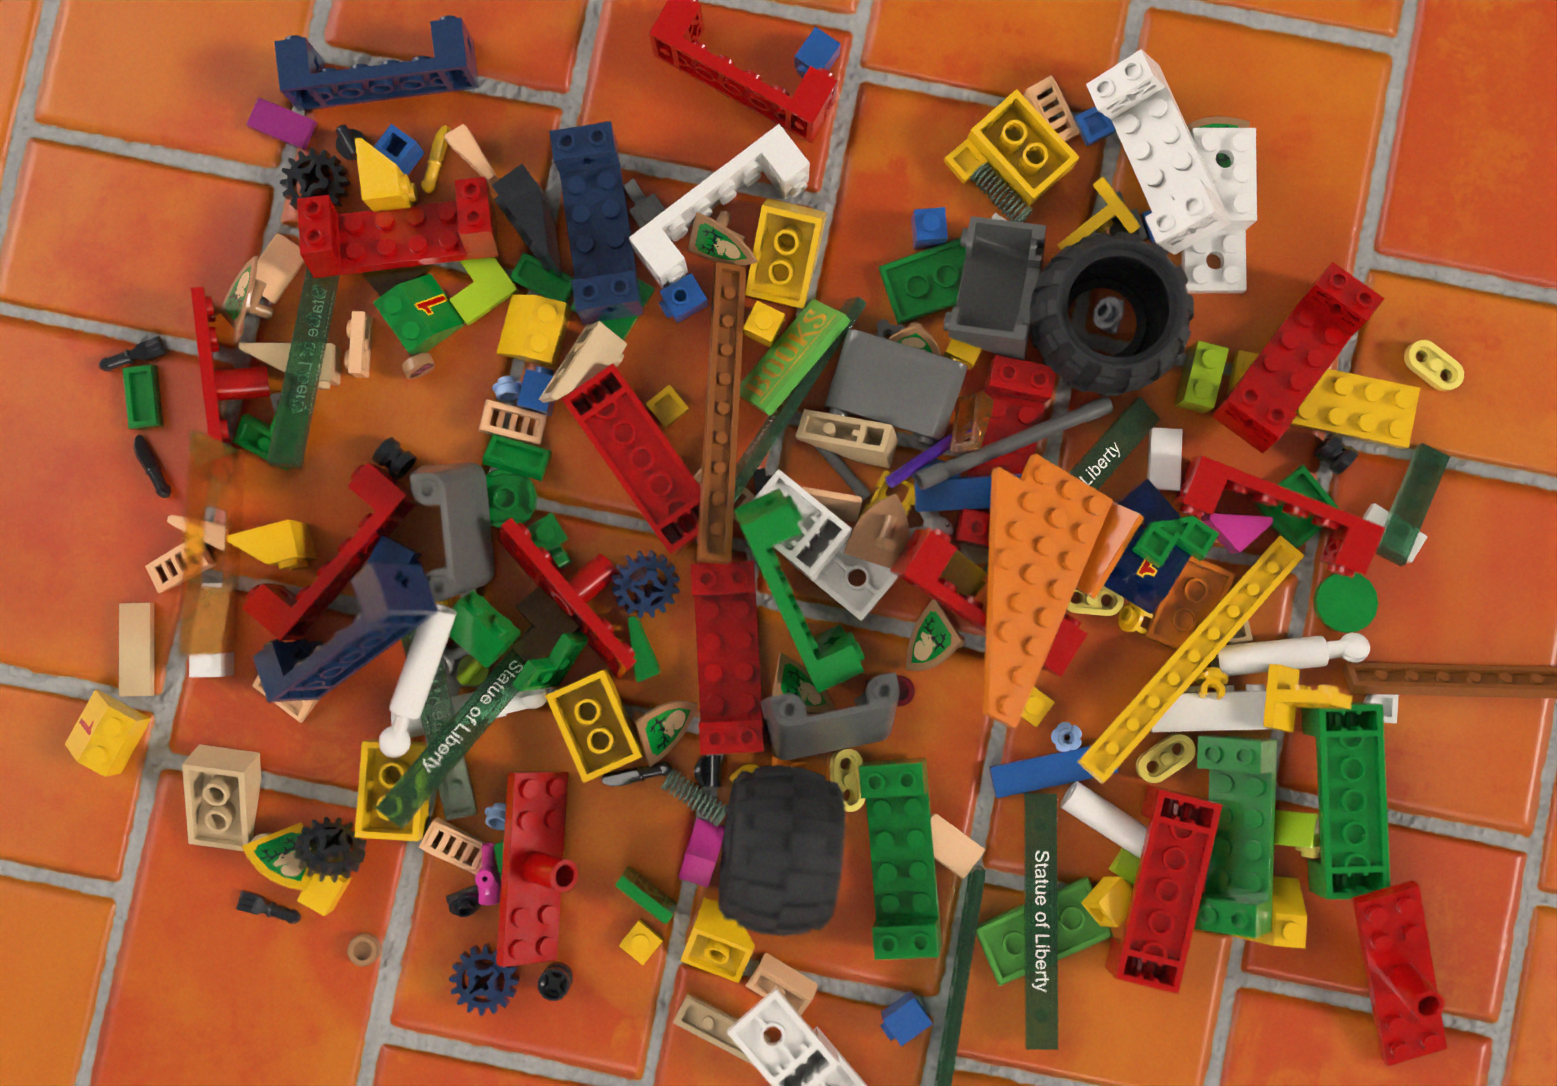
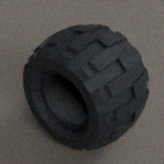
[1029,232,1194,396]
[719,765,845,936]

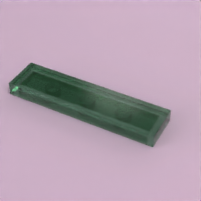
[1375,443,1450,566]

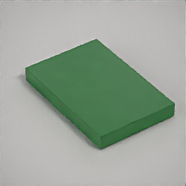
[878,237,966,325]

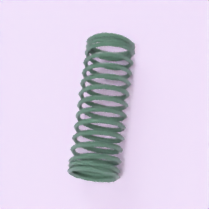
[970,162,1033,222]
[661,768,728,827]

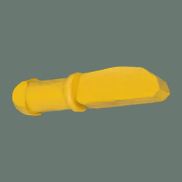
[421,125,451,193]

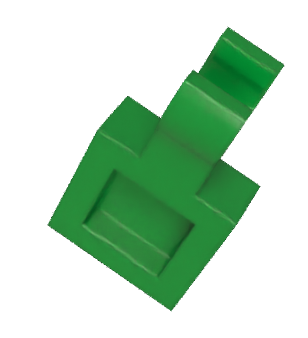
[527,512,573,569]

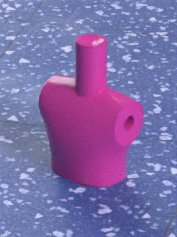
[475,842,501,905]

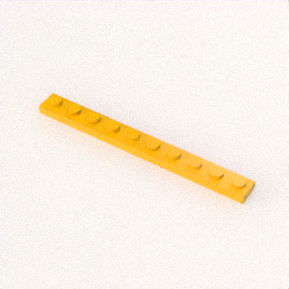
[1077,535,1305,784]

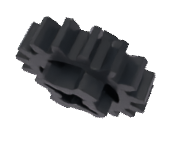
[280,148,350,210]
[294,817,366,882]

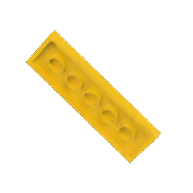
[1227,350,1420,449]

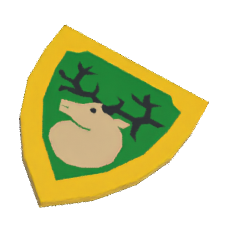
[242,822,313,891]

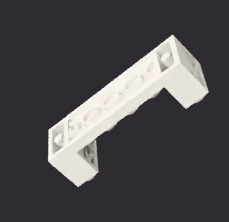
[1086,49,1231,255]
[629,124,810,289]

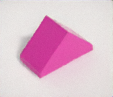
[1201,513,1273,554]
[678,818,725,887]

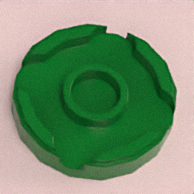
[486,469,538,528]
[1313,573,1378,633]

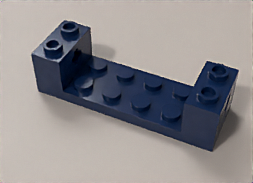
[274,15,479,111]
[549,121,644,324]
[253,561,438,703]

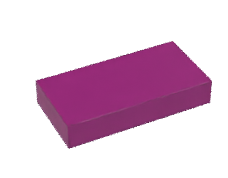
[246,97,317,151]

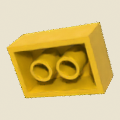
[968,89,1080,207]
[545,669,645,783]
[355,739,434,841]

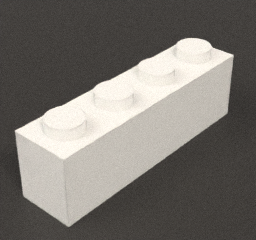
[1150,684,1270,732]

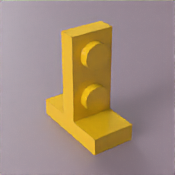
[1057,177,1141,250]
[1263,664,1352,732]

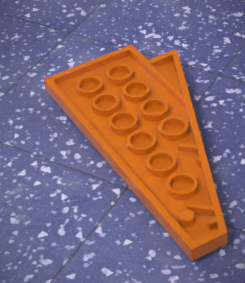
[983,454,1113,728]

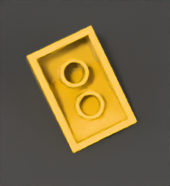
[745,199,827,309]

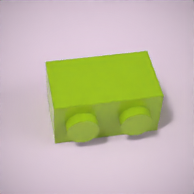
[1174,341,1229,413]

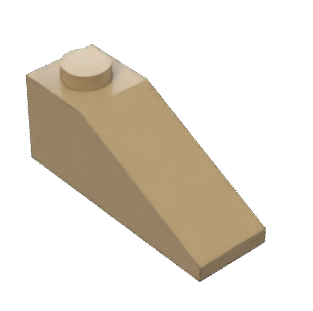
[539,321,627,403]
[239,343,341,390]
[795,409,898,468]

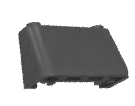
[944,216,1046,361]
[824,330,968,447]
[410,462,495,601]
[760,672,899,760]

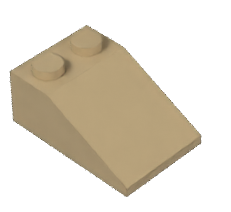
[182,744,261,851]

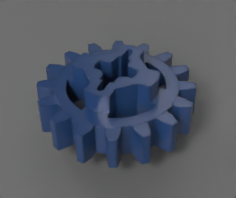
[611,550,680,618]
[449,943,520,1016]

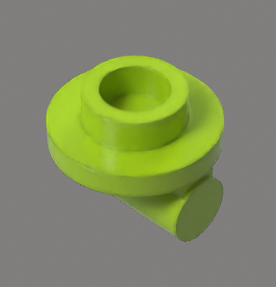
[456,655,489,686]

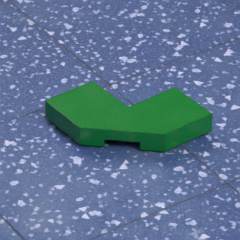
[1132,516,1219,568]

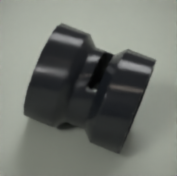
[1313,432,1359,475]
[372,437,417,480]
[538,962,573,1001]

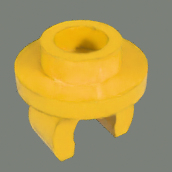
[1118,602,1153,634]
[1196,667,1228,700]

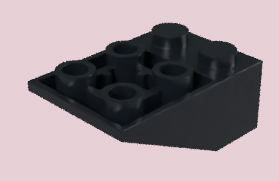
[492,164,562,278]

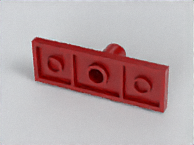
[190,286,270,483]
[498,518,637,680]
[496,770,578,967]
[1352,880,1447,1067]

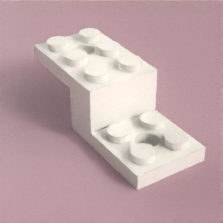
[1181,128,1257,293]
[753,469,899,622]
[727,987,868,1086]

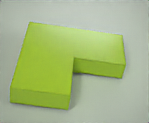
[449,257,518,326]

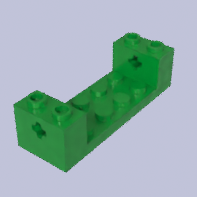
[734,488,865,693]
[1302,702,1391,900]
[1194,734,1277,938]
[858,757,942,960]

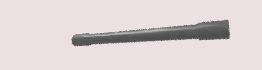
[914,396,1113,490]

